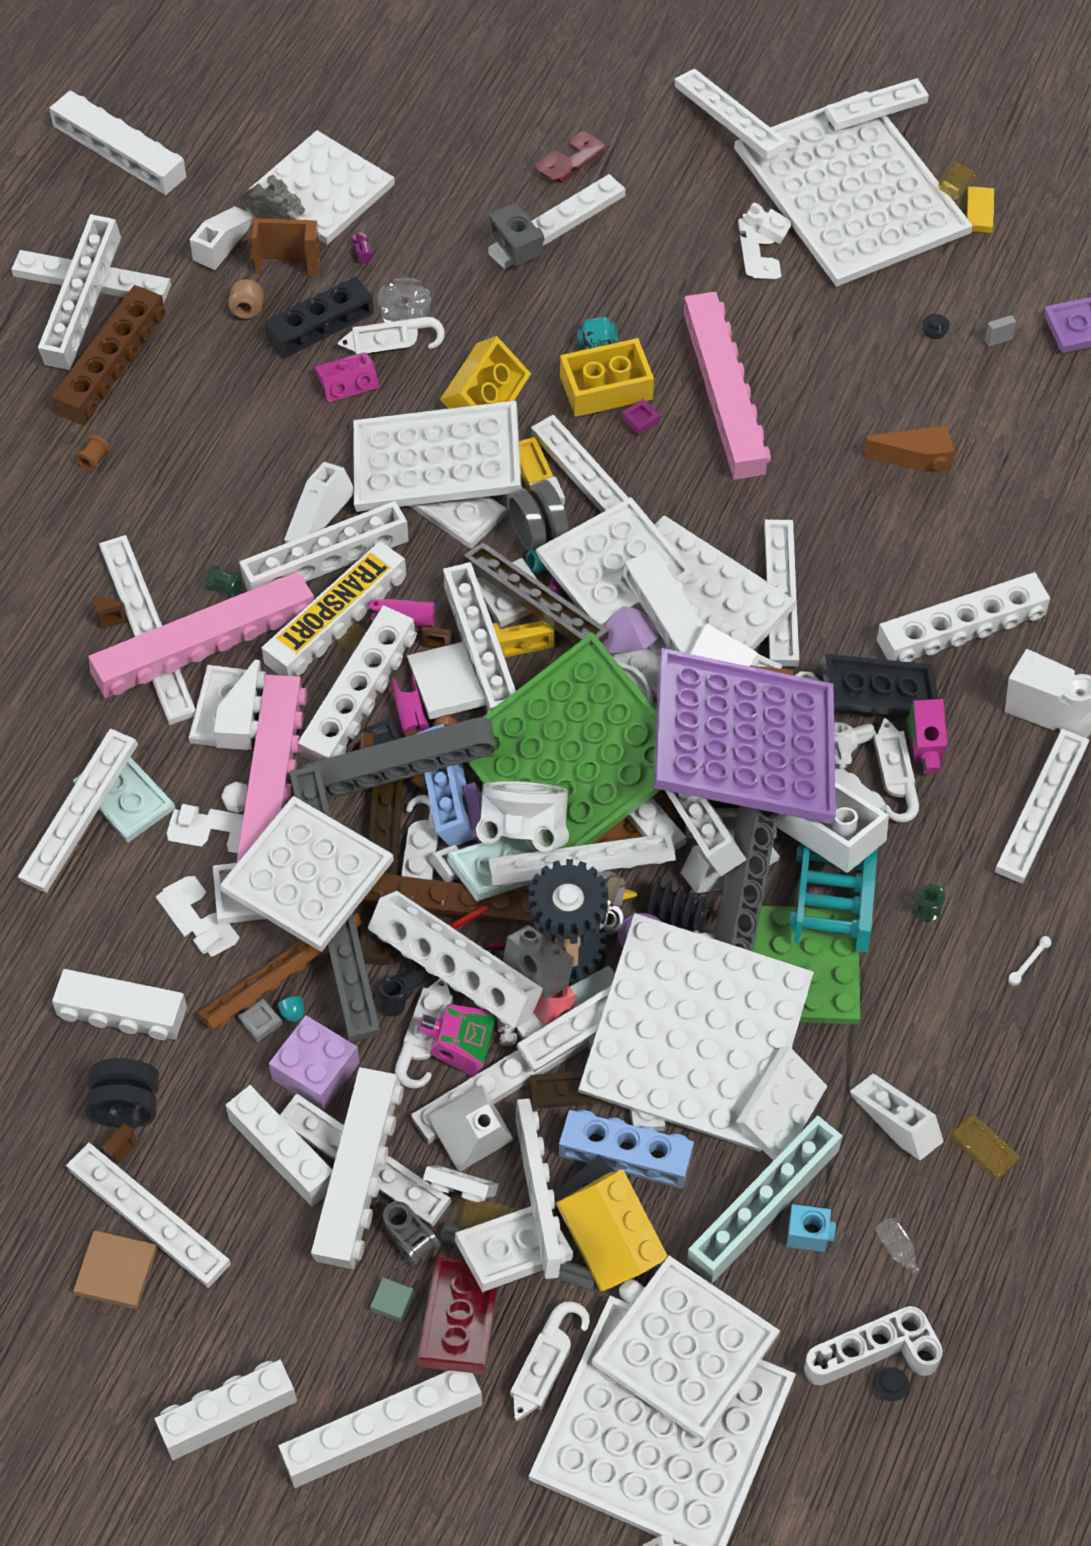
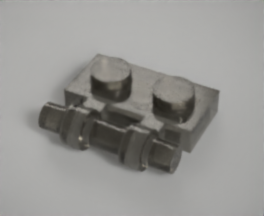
[239,175,305,220]

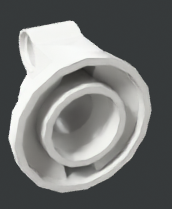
[476,781,569,852]

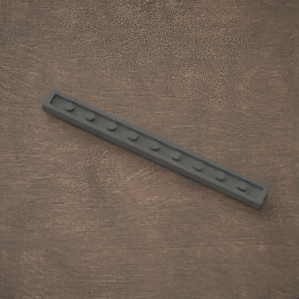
[289,765,380,1042]

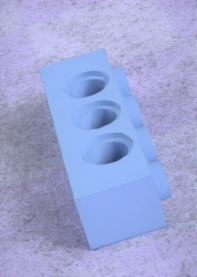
[417,723,475,847]
[559,1110,694,1189]

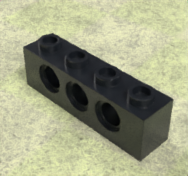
[264,276,374,359]

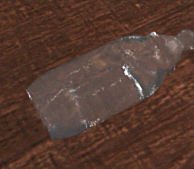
[876,1218,920,1274]

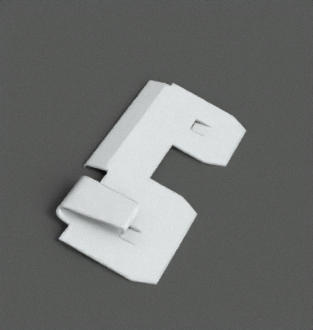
[738,214,781,279]
[167,804,244,853]
[156,876,240,957]

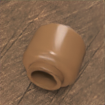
[228,279,264,319]

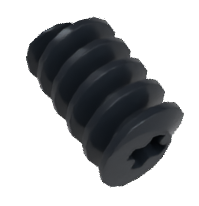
[647,876,715,933]

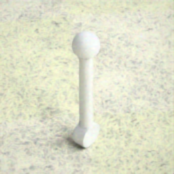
[1008,936,1052,986]

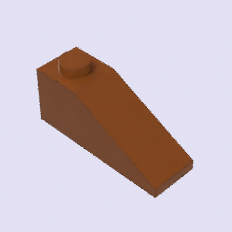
[864,425,955,472]

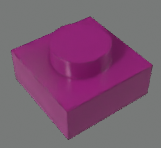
[622,399,660,435]

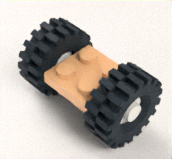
[529,859,608,986]

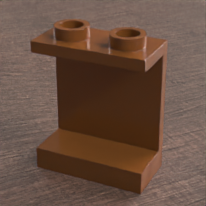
[247,218,321,276]

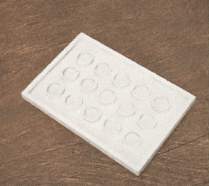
[354,401,522,512]

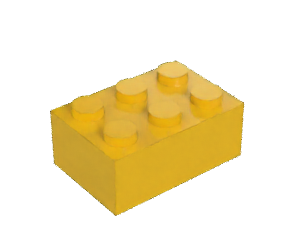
[560,338,654,417]

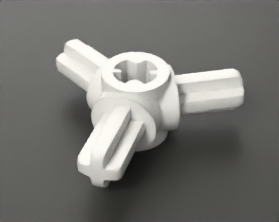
[834,722,876,769]

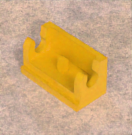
[492,619,554,658]

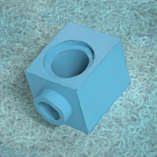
[786,1204,836,1252]

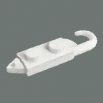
[337,317,445,354]
[873,718,919,823]
[401,795,439,880]
[395,978,453,1089]
[510,1301,590,1421]

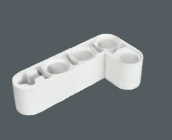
[804,1306,942,1385]

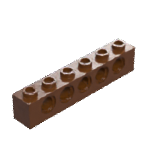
[51,285,166,425]

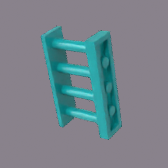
[789,844,877,952]

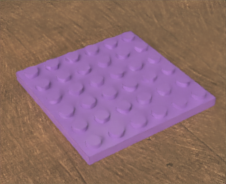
[653,648,836,824]

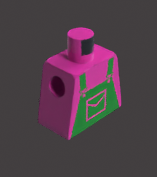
[906,699,947,774]
[417,1004,496,1076]

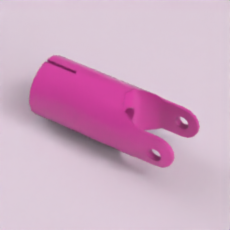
[369,599,435,628]
[391,675,429,737]

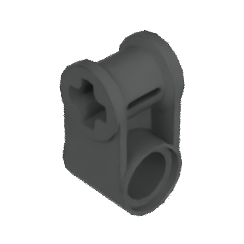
[383,1201,440,1267]

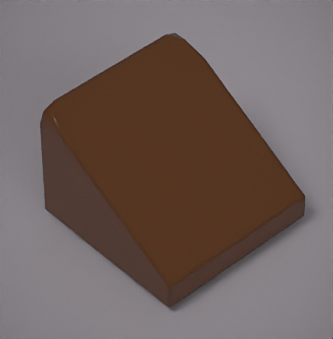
[92,596,128,628]
[422,627,454,648]

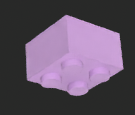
[269,1016,360,1111]

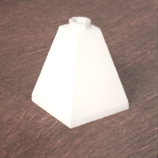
[427,1085,514,1172]

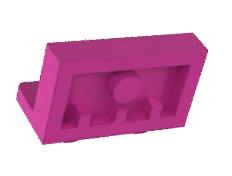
[315,352,379,402]

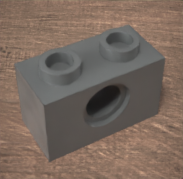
[489,202,545,266]
[503,925,574,999]

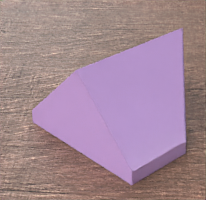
[602,606,662,656]

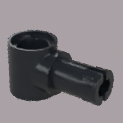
[378,962,431,1017]

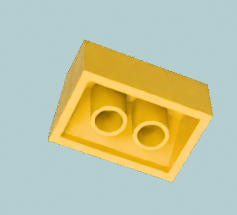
[440,336,531,409]
[556,1169,668,1292]

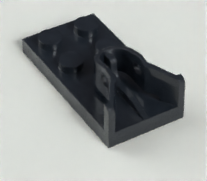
[814,654,939,716]

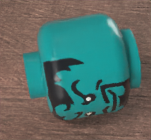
[578,317,618,350]

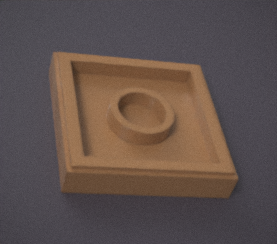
[73,1231,158,1310]

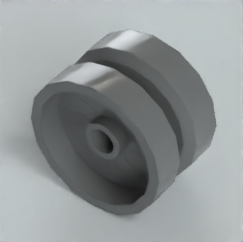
[507,479,569,551]

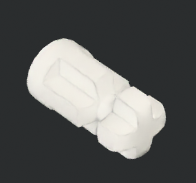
[496,1016,517,1046]

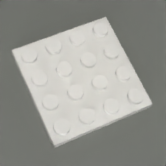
[249,131,395,245]
[536,497,694,626]
[220,796,394,952]
[592,1256,780,1442]

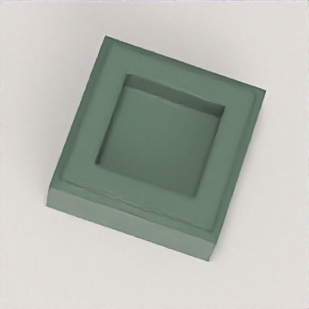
[370,1278,414,1322]

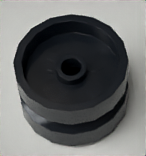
[85,1058,160,1128]

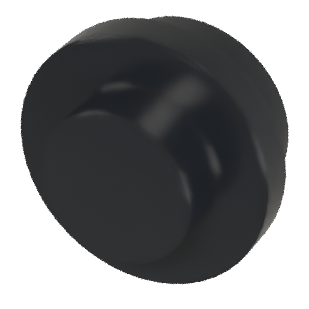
[923,314,950,339]
[875,1367,909,1401]

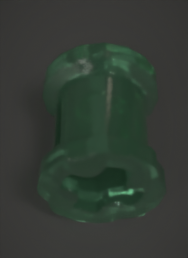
[205,565,242,598]
[915,884,945,922]

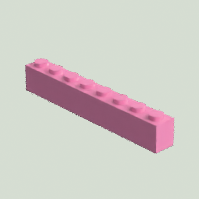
[684,292,771,480]
[88,571,314,698]
[236,675,307,865]

